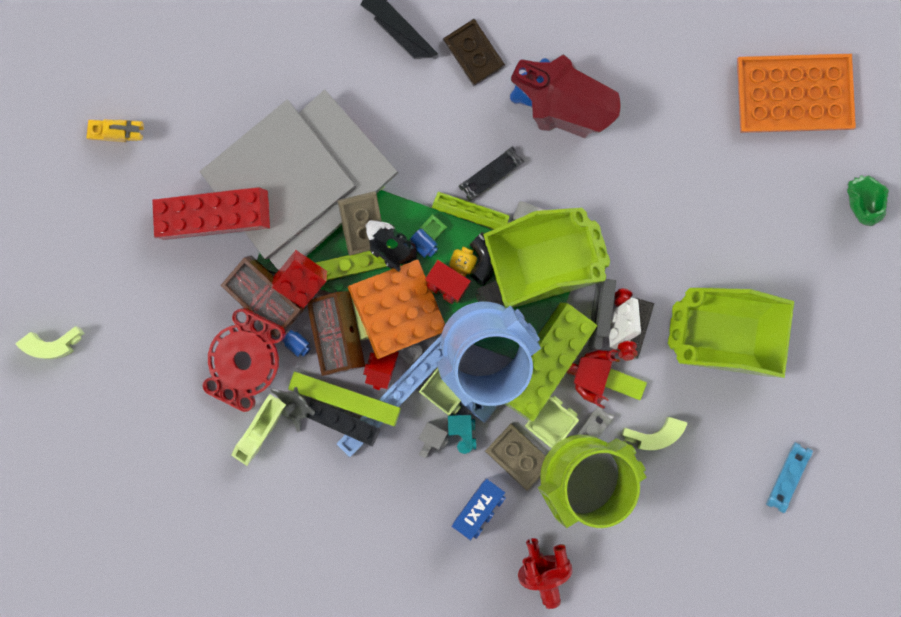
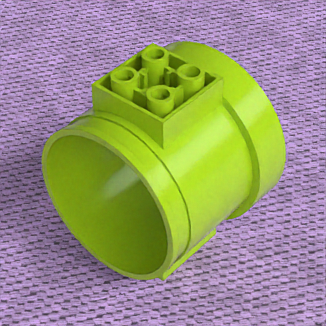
[537,434,647,528]

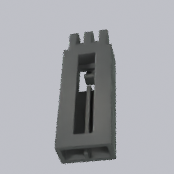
[588,279,616,350]

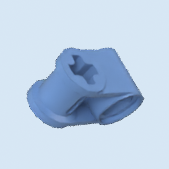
[461,401,497,423]

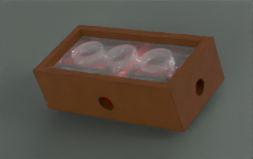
[220,255,307,338]
[307,291,365,376]

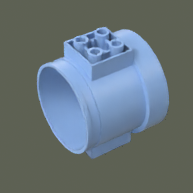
[436,302,541,406]

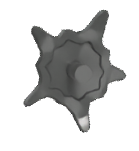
[270,387,315,432]

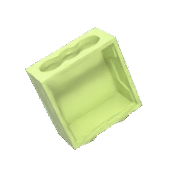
[419,368,461,416]
[524,396,579,448]

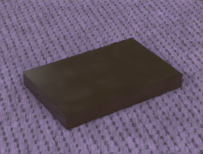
[443,19,505,86]

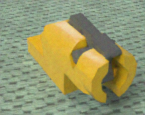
[86,119,144,143]

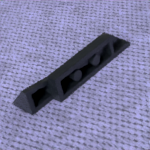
[360,0,438,59]

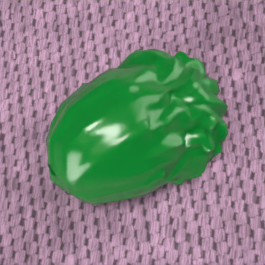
[847,175,889,226]

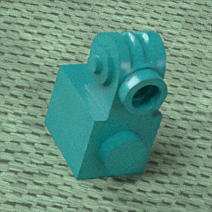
[448,415,476,454]

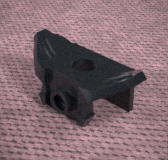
[366,220,417,272]

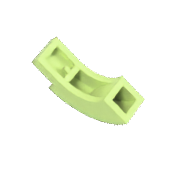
[15,326,84,359]
[621,417,687,450]

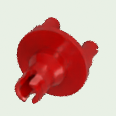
[518,538,573,609]

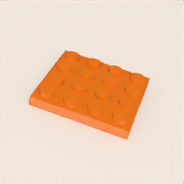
[348,260,445,359]

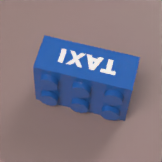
[451,478,506,541]

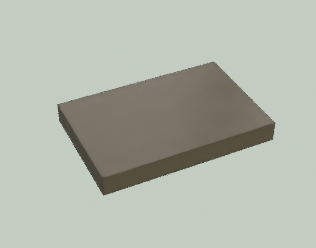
[337,191,382,256]
[485,423,546,491]

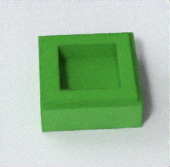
[420,214,447,241]

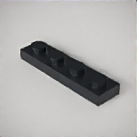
[306,399,380,447]

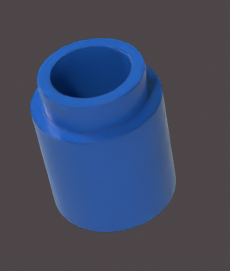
[282,330,311,358]

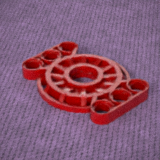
[203,308,286,412]

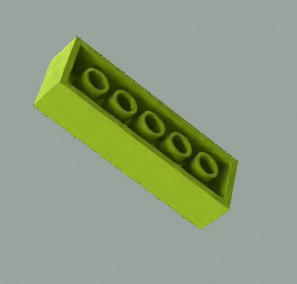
[505,303,598,422]

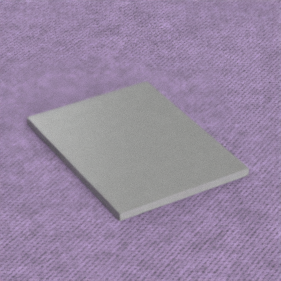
[213,90,398,270]

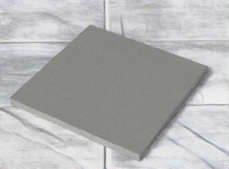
[199,99,356,260]

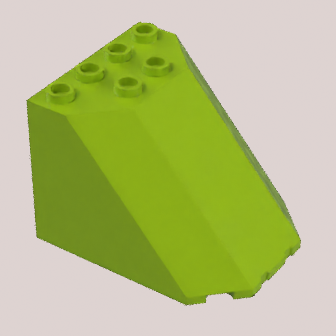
[483,208,610,308]
[667,287,794,378]

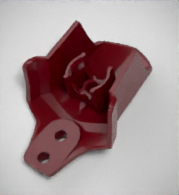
[511,54,621,138]

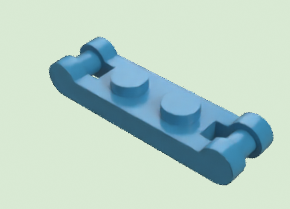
[766,442,813,513]

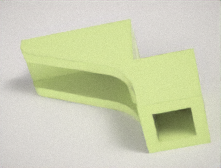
[231,394,286,466]

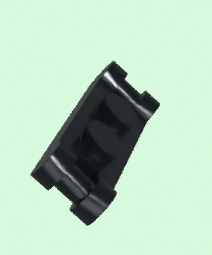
[458,146,524,202]

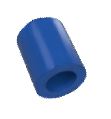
[410,229,438,258]

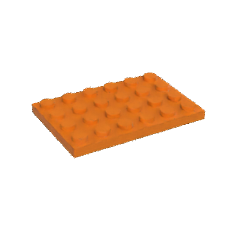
[737,54,856,133]

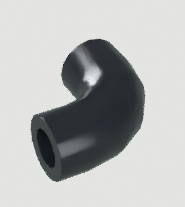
[469,232,494,286]

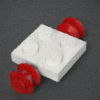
[609,288,641,361]

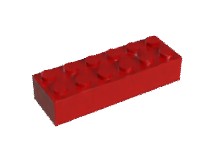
[152,187,270,240]

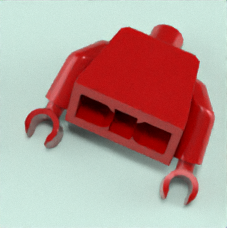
[566,349,620,409]

